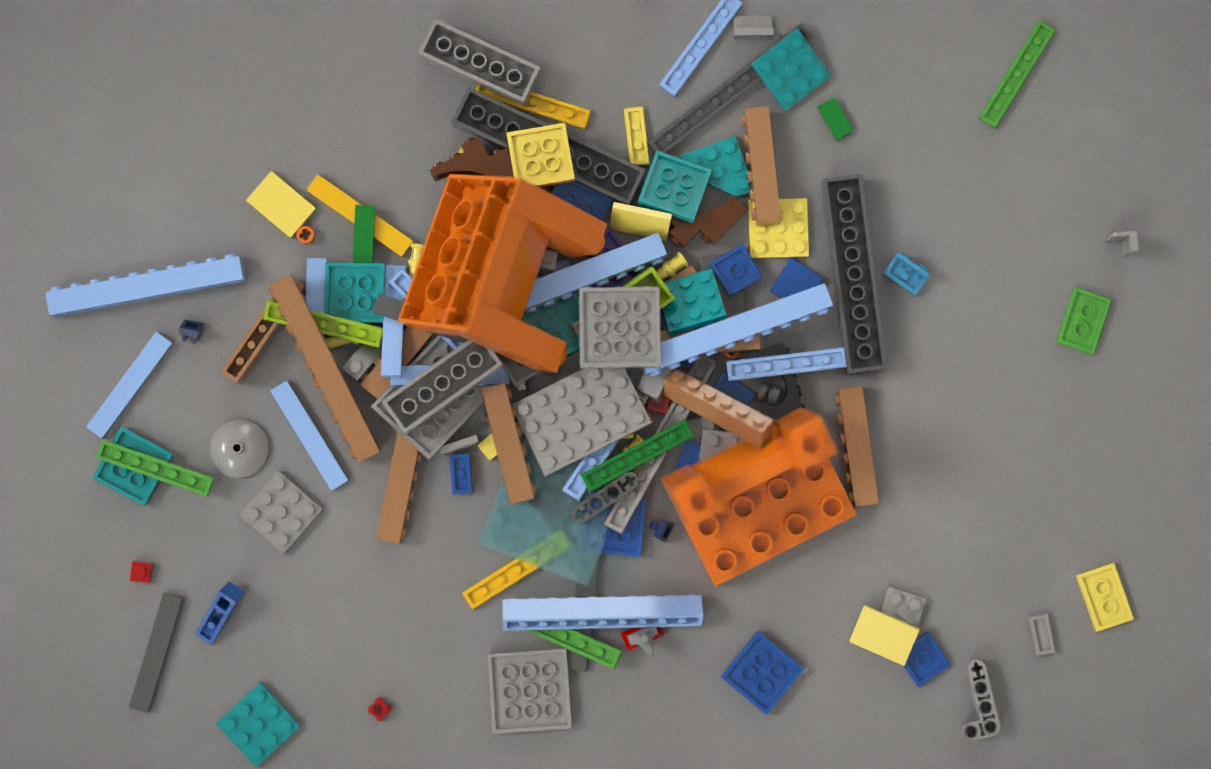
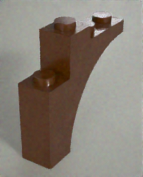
[430,137,514,182]
[649,196,747,248]

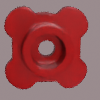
[368,697,392,721]

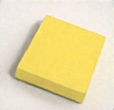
[246,171,316,238]
[609,202,672,241]
[1076,563,1134,632]
[849,605,920,666]

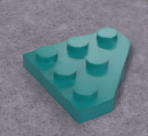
[680,136,753,198]

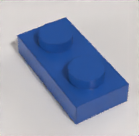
[449,454,472,495]

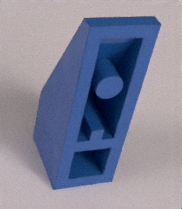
[195,582,245,645]

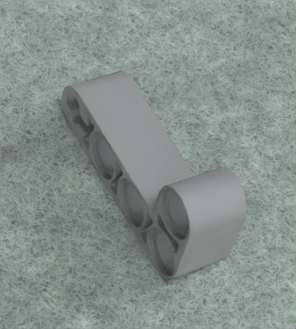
[960,659,1000,741]

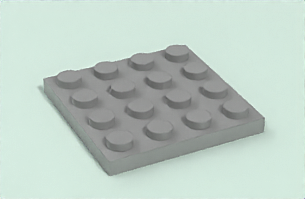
[579,287,661,369]
[487,648,572,734]

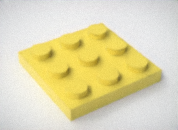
[507,123,575,187]
[748,198,809,259]

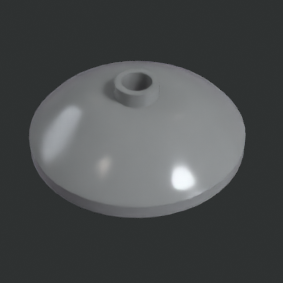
[210,419,269,478]

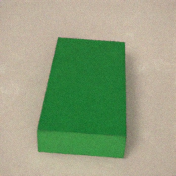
[817,97,853,141]

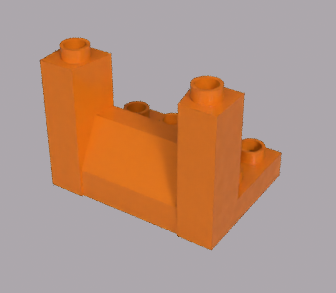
[397,174,607,373]
[660,407,857,587]

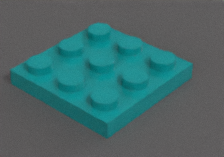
[750,28,831,111]
[637,150,712,223]
[325,262,385,323]
[662,268,727,336]
[522,293,580,355]
[92,426,174,506]
[216,682,301,767]

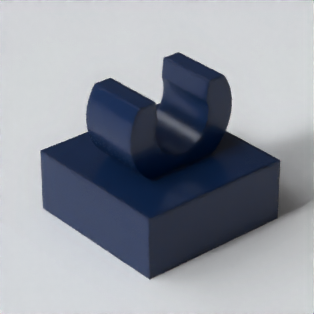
[179,319,204,344]
[649,519,674,543]

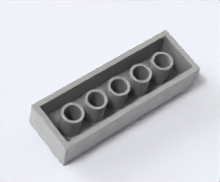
[418,19,542,107]
[381,340,503,435]

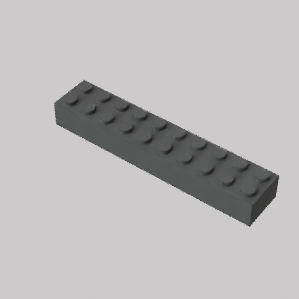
[451,87,646,205]
[821,174,887,375]

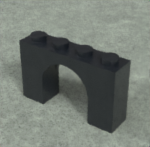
[737,344,806,421]

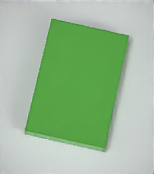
[1055,287,1112,355]

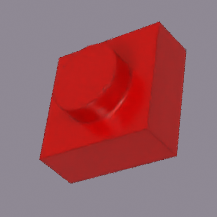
[647,395,670,414]
[129,561,153,583]

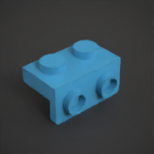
[883,253,930,296]

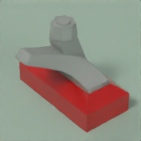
[620,627,664,657]

